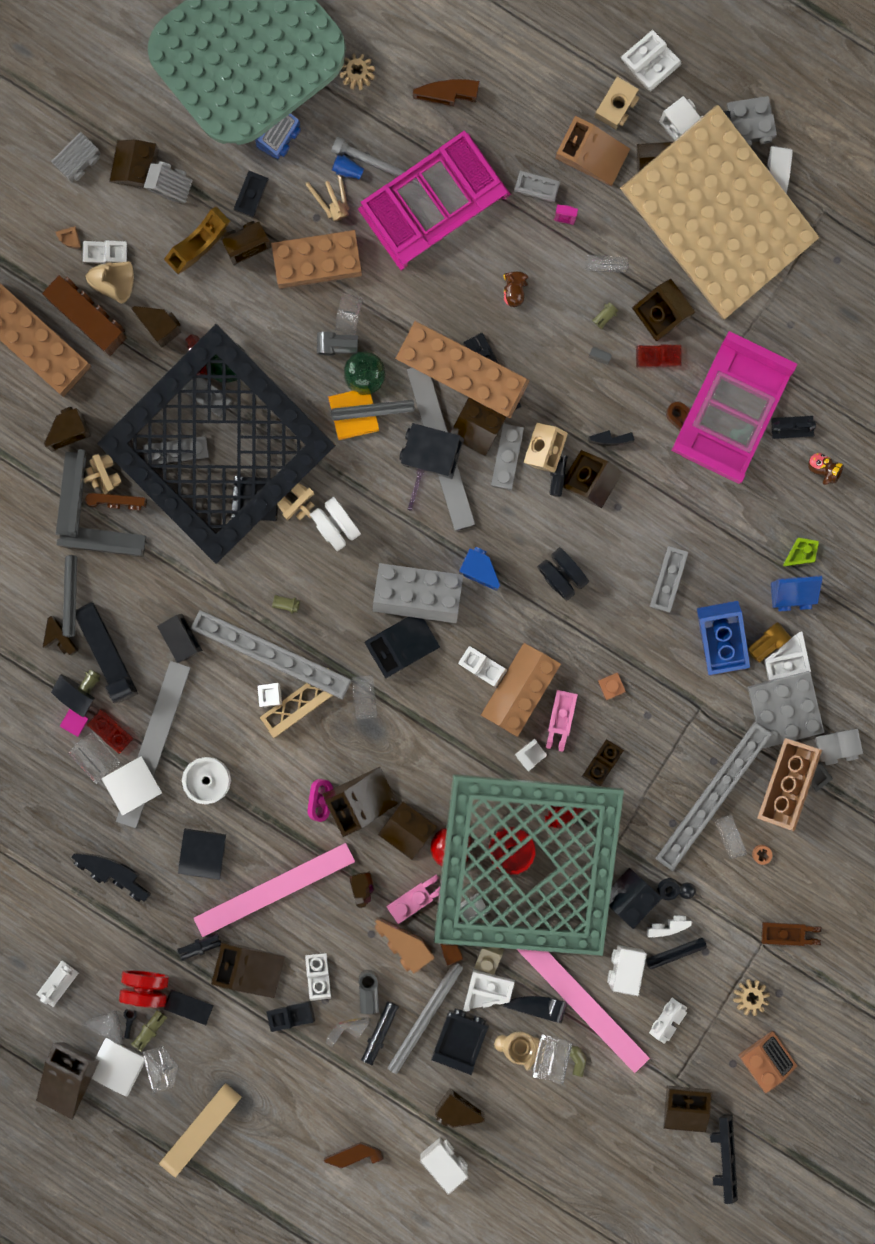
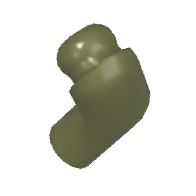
[566,1046,587,1077]

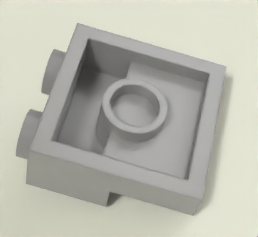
[726,96,777,146]

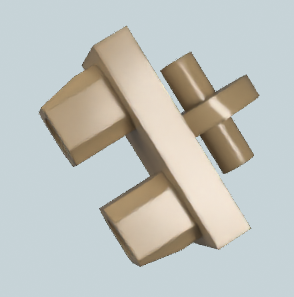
[83,454,121,494]
[277,483,315,520]

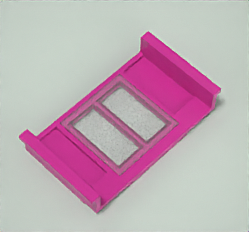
[358,130,511,271]
[671,331,797,484]

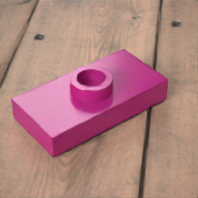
[554,204,578,225]

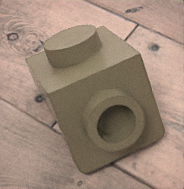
[474,947,504,975]

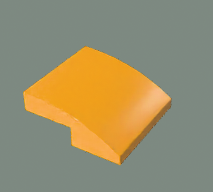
[328,387,379,441]

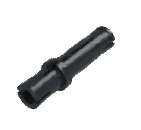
[361,1001,399,1065]

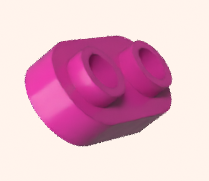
[307,779,333,822]

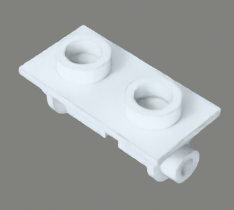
[36,960,79,1007]
[649,998,687,1044]

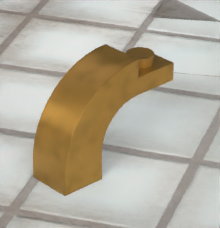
[164,206,231,274]

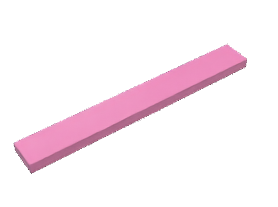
[193,843,355,937]
[517,949,650,1073]

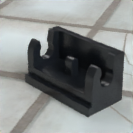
[157,614,203,663]

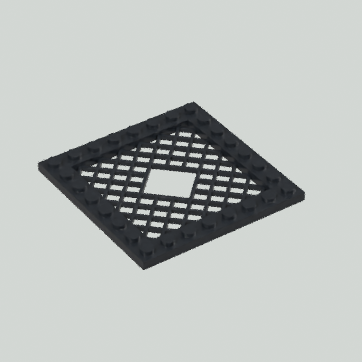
[97,324,336,564]

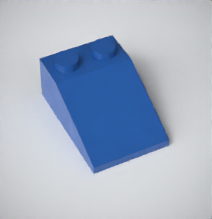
[771,576,822,612]
[696,601,750,675]

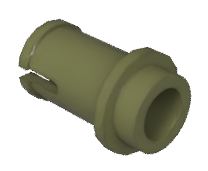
[592,302,618,330]
[272,595,300,614]
[79,669,101,694]

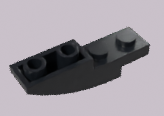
[71,853,151,902]

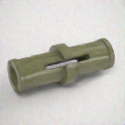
[131,1009,168,1052]

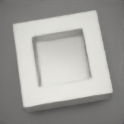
[258,683,282,707]

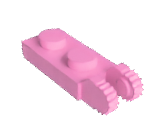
[546,690,578,752]
[386,874,440,924]

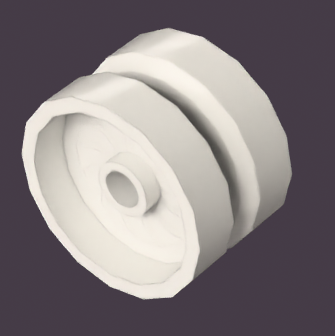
[310,497,361,552]
[182,757,231,804]

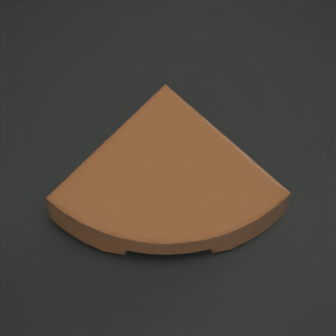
[55,226,82,249]

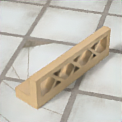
[260,668,333,738]

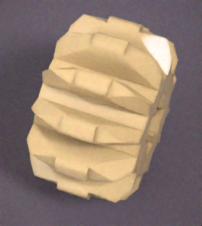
[340,53,375,90]
[733,979,770,1016]

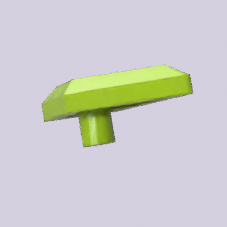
[783,538,819,566]

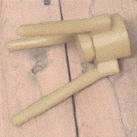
[306,175,350,221]

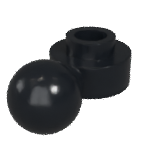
[657,878,696,901]

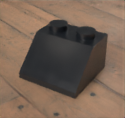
[609,867,662,929]

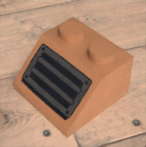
[738,1031,797,1094]

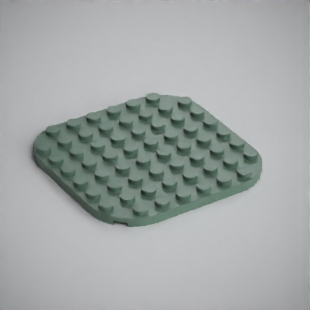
[148,0,346,145]

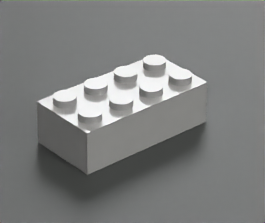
[373,563,463,623]

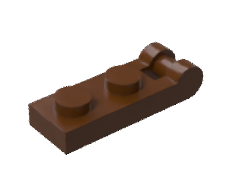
[85,493,147,511]

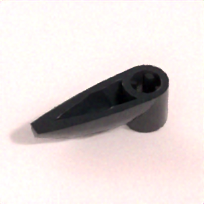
[503,996,567,1023]

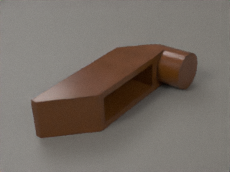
[324,1142,384,1169]

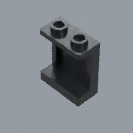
[400,423,464,479]
[431,1008,489,1075]

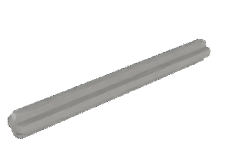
[388,962,463,1074]

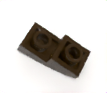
[581,739,624,787]

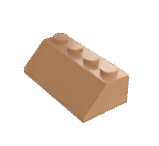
[481,643,561,737]
[757,738,822,831]

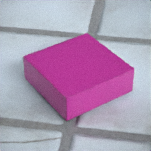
[60,709,89,737]

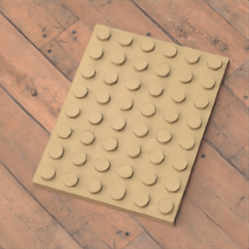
[620,105,820,319]

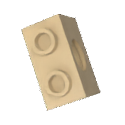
[595,77,640,130]
[524,423,568,473]

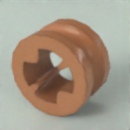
[752,845,772,865]

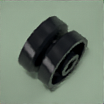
[537,547,590,601]

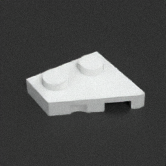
[764,632,811,680]
[463,970,515,1011]

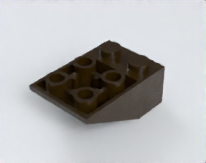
[323,767,398,837]
[211,941,285,998]
[36,1042,99,1120]

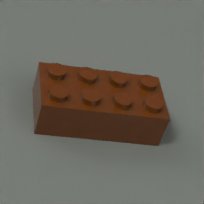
[42,275,127,357]

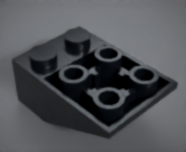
[364,617,440,679]

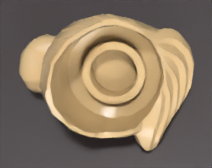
[494,1032,542,1071]

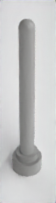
[331,136,423,188]

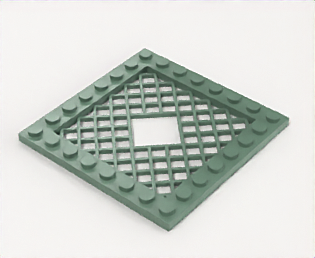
[434,774,624,956]

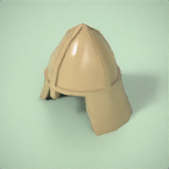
[86,261,134,304]

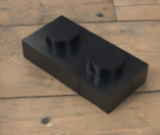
[233,171,269,218]

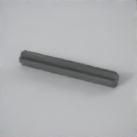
[331,400,415,421]
[63,555,78,637]

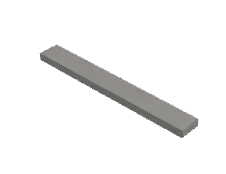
[407,368,475,531]
[191,610,352,700]
[116,661,191,828]
[655,722,772,871]

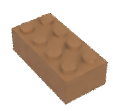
[271,230,362,289]

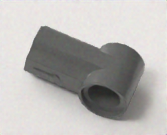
[316,332,358,355]
[359,970,379,1014]

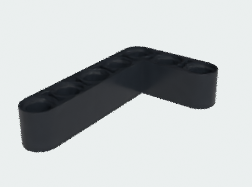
[76,602,138,704]

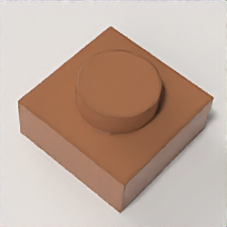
[598,672,626,700]

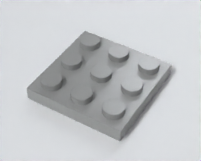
[747,671,824,748]

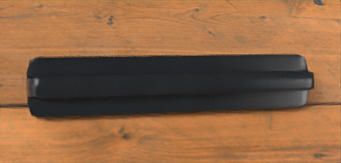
[646,938,707,969]

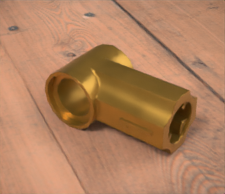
[748,622,791,663]

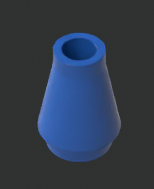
[331,155,364,180]

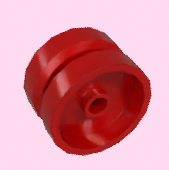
[488,827,536,875]
[119,970,169,1007]

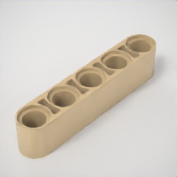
[159,1083,242,1177]

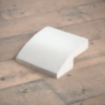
[621,30,681,91]
[102,756,162,816]
[92,1038,147,1097]

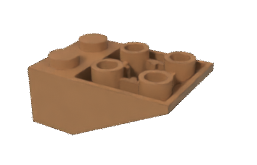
[555,116,630,187]
[375,917,434,974]

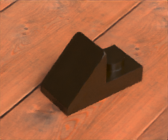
[43,616,79,656]

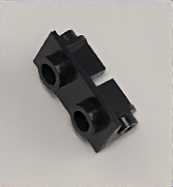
[771,416,816,439]

